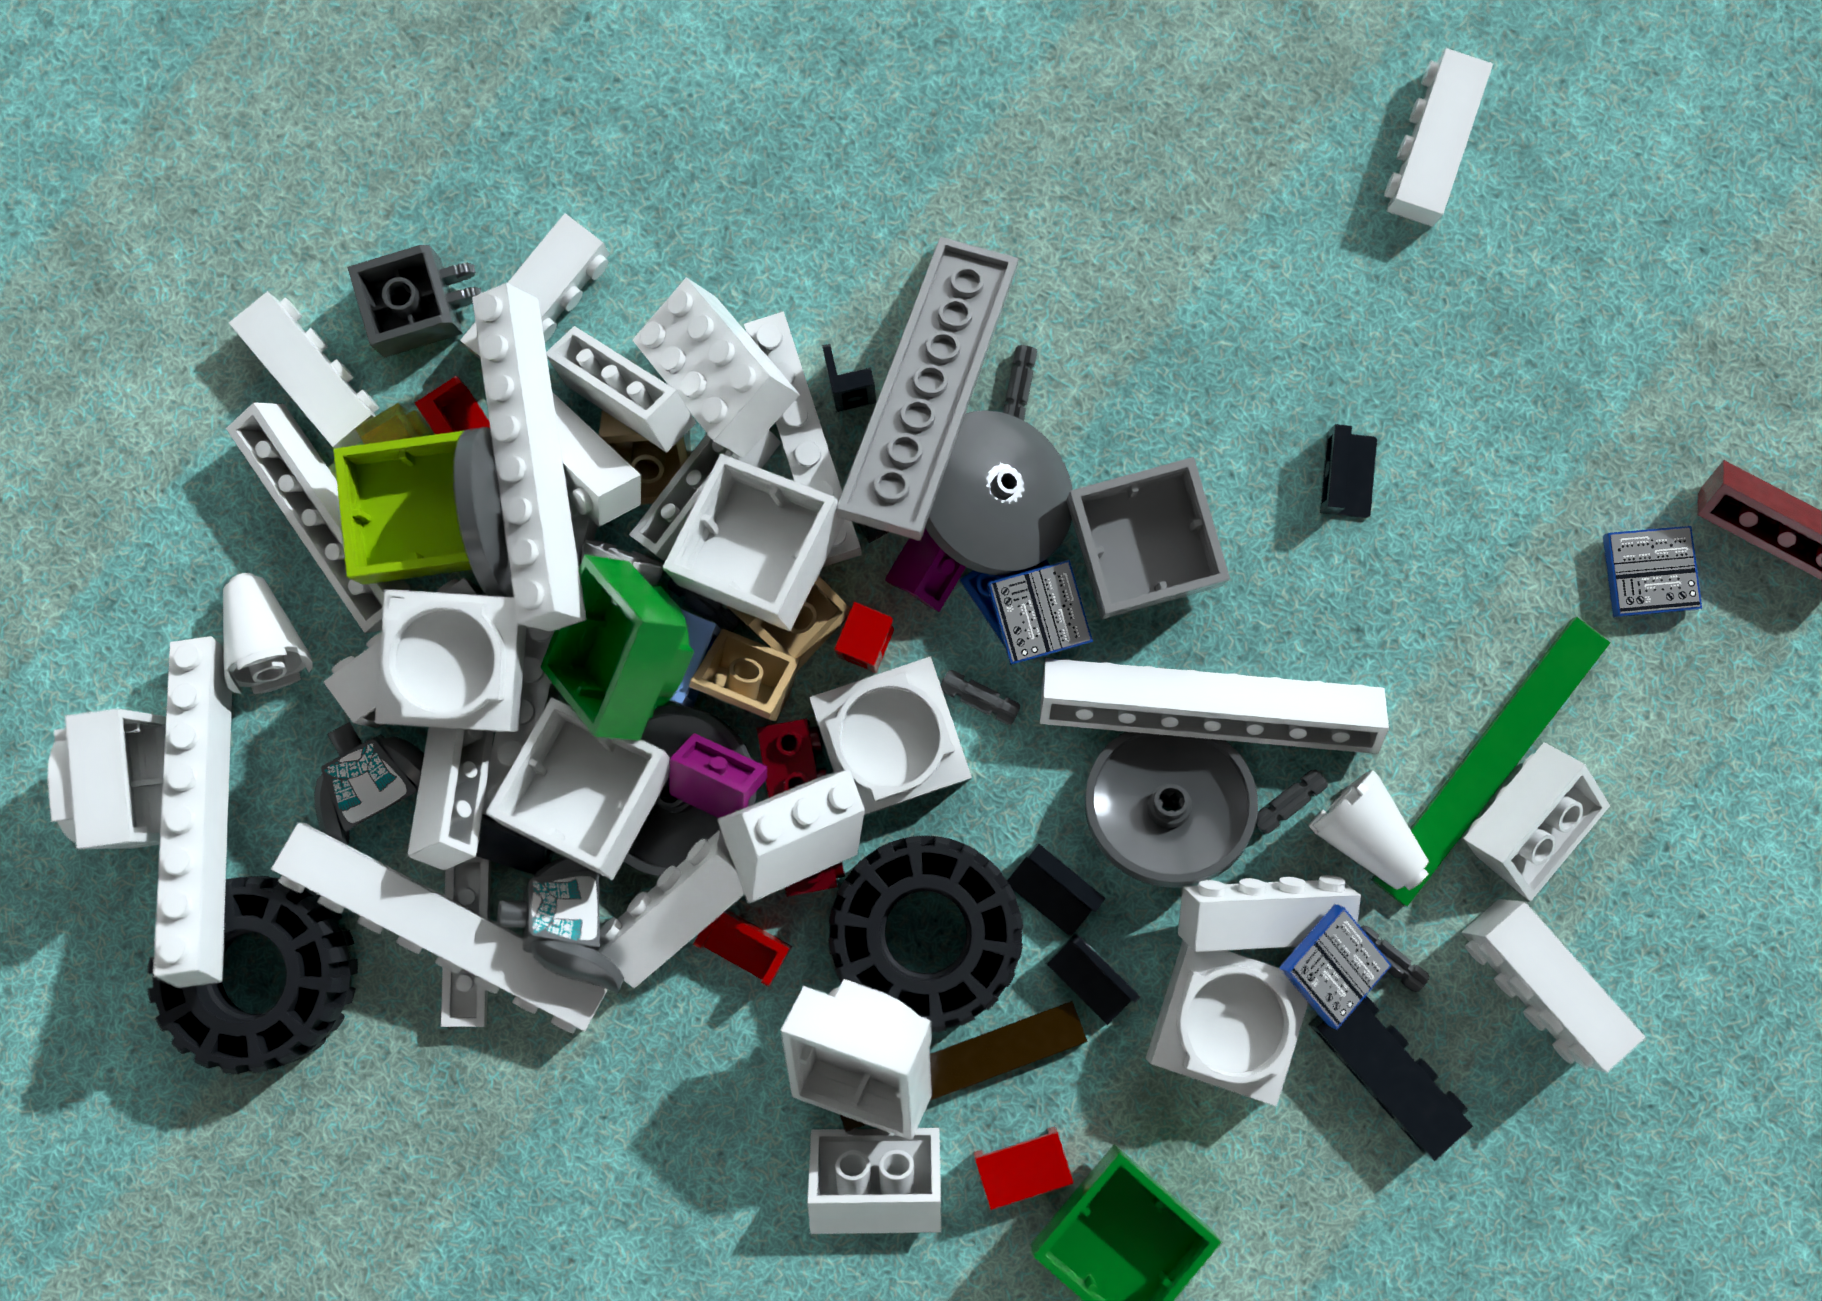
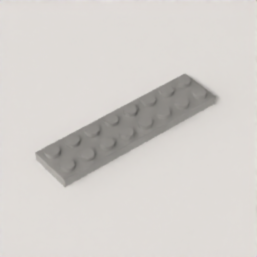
[836,237,1019,541]

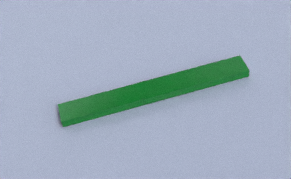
[1370,617,1611,907]

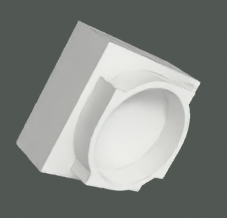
[662,454,845,631]
[375,589,526,732]
[809,656,972,816]
[486,697,670,880]
[48,709,166,849]
[1145,940,1308,1106]
[781,979,932,1140]

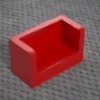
[415,376,490,435]
[834,602,894,673]
[693,910,792,987]
[974,1126,1074,1210]

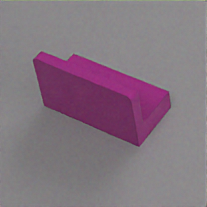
[885,528,966,612]
[670,733,767,819]

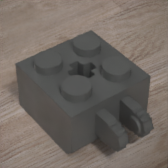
[347,245,482,358]

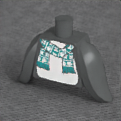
[314,722,424,845]
[498,857,624,994]

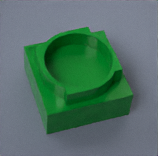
[540,555,695,740]
[1030,1144,1222,1301]

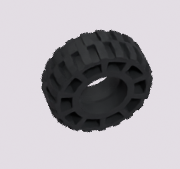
[828,836,1023,1033]
[147,876,358,1075]

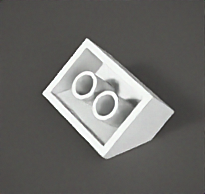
[1463,742,1610,902]
[717,769,865,903]
[808,1128,941,1234]

